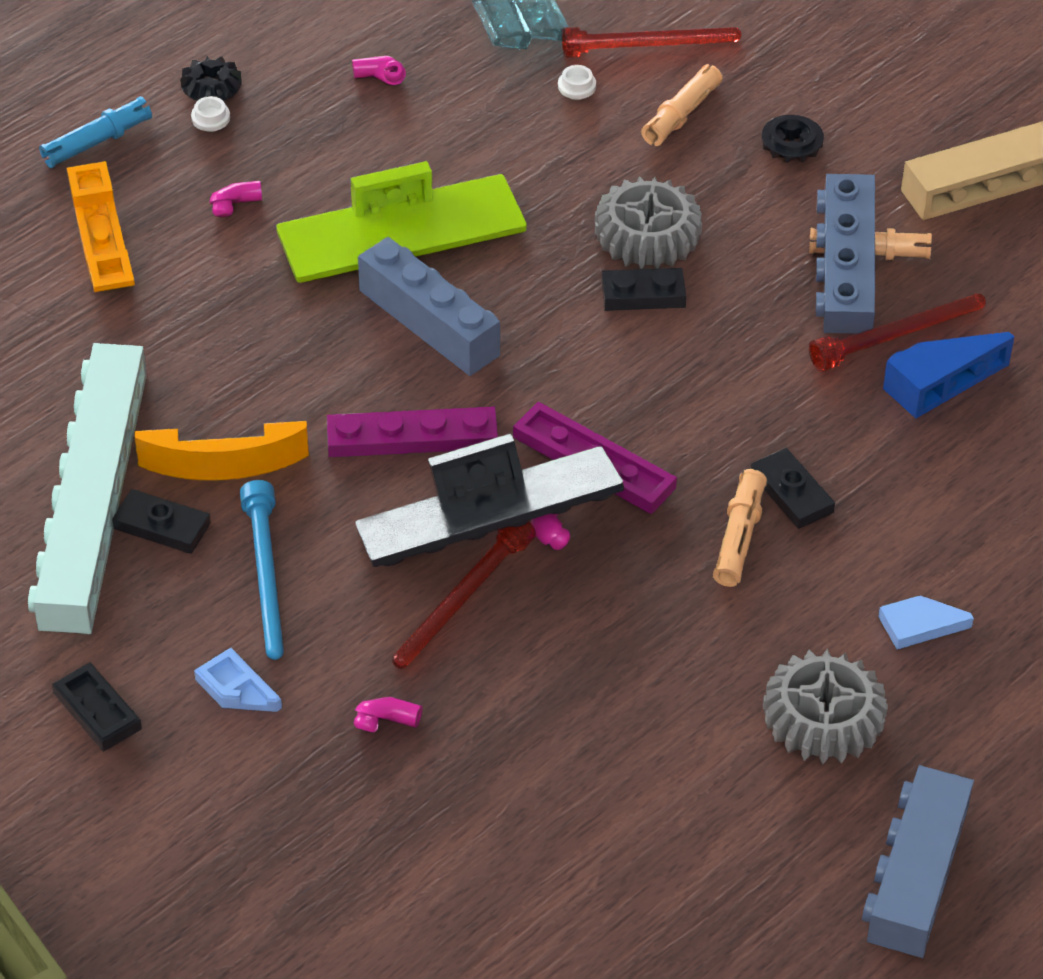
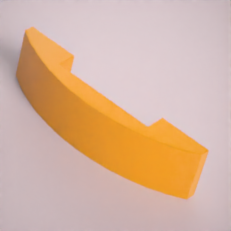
[67,161,135,292]
[135,421,309,480]

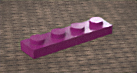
[513,401,677,515]
[327,406,498,457]

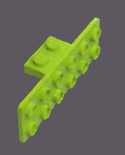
[276,161,527,283]

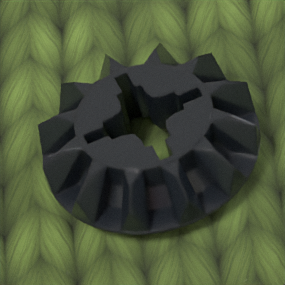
[180,56,242,101]
[762,115,824,163]

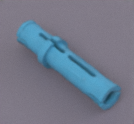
[39,96,152,168]

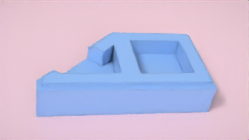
[878,595,974,650]
[194,648,282,712]

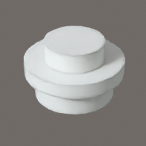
[558,65,596,100]
[191,96,230,132]

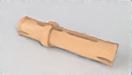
[641,64,722,146]
[809,228,932,260]
[713,469,767,587]

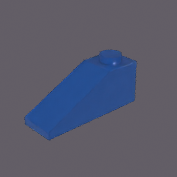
[883,332,1014,419]

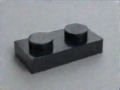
[602,268,686,311]

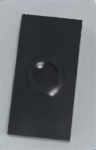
[751,447,835,529]
[112,489,211,554]
[52,662,142,752]

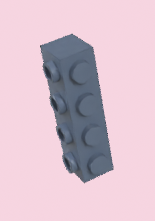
[816,174,875,334]
[358,237,500,376]
[862,765,974,958]

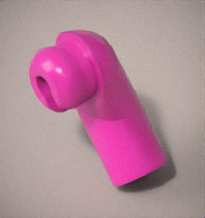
[352,56,406,85]
[209,181,262,217]
[530,514,570,550]
[354,697,423,732]

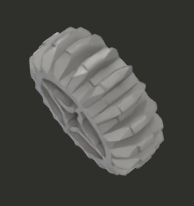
[595,176,702,269]
[763,648,888,765]

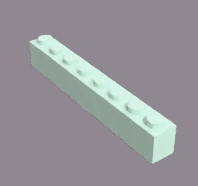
[28,343,147,634]

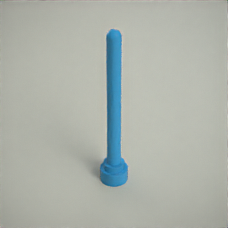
[240,480,284,660]

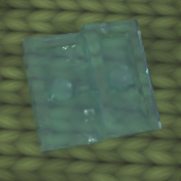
[471,0,570,50]

